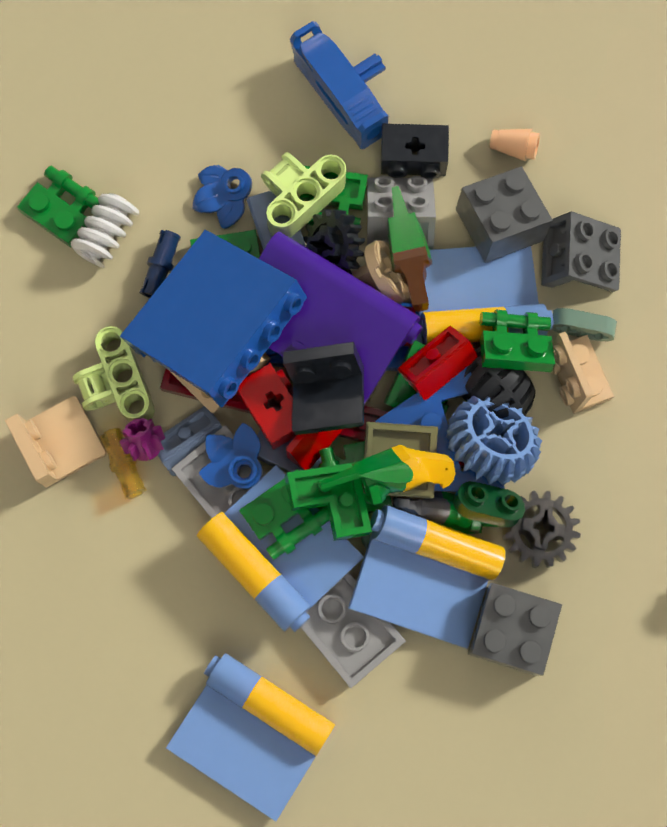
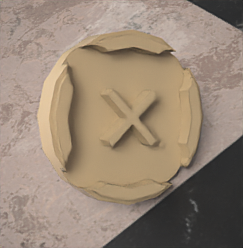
[352,240,411,304]

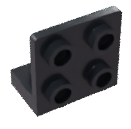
[283,342,364,435]

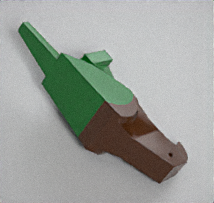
[388,186,432,312]

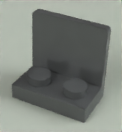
[541,211,621,292]

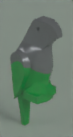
[393,491,507,534]

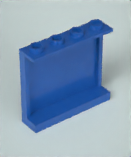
[120,230,307,408]

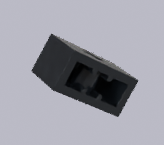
[381,123,449,179]

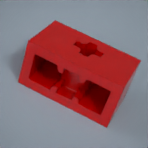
[237,363,296,450]

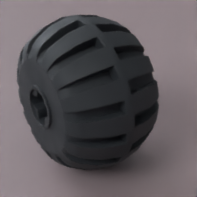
[461,347,536,419]

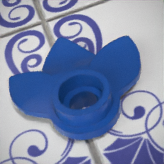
[193,165,252,229]
[199,423,262,489]

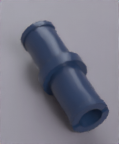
[139,230,181,298]

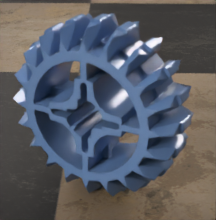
[446,396,542,485]

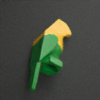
[319,445,456,505]

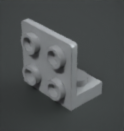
[367,176,436,250]

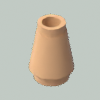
[490,129,540,162]

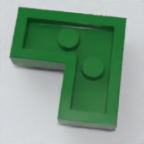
[284,462,372,541]

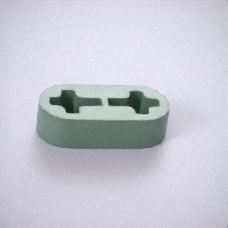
[552,308,617,342]

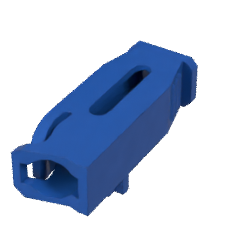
[290,21,389,149]

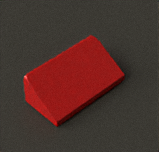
[397,325,477,400]
[286,429,343,470]

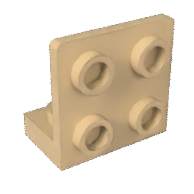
[551,332,614,414]
[5,396,107,488]

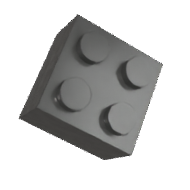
[456,166,553,263]
[468,583,562,676]

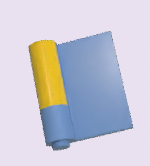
[419,246,554,345]
[197,465,364,632]
[348,505,505,649]
[166,653,335,821]

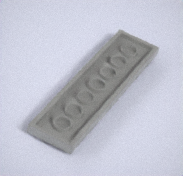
[171,425,406,688]

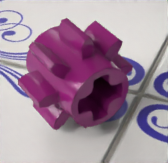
[119,418,165,461]

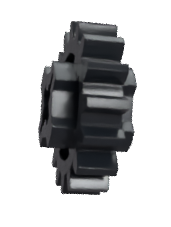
[303,209,365,275]
[503,491,581,568]

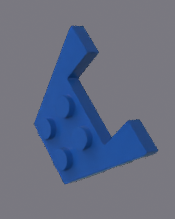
[375,366,505,492]

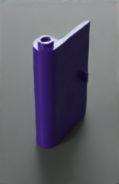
[259,231,423,405]

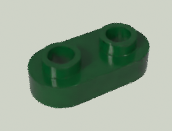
[453,481,525,527]

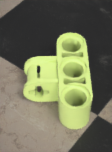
[261,152,346,238]
[72,326,155,422]

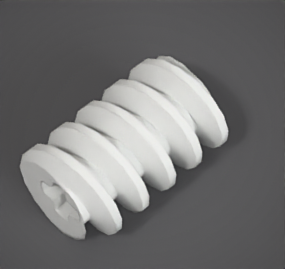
[71,193,140,268]

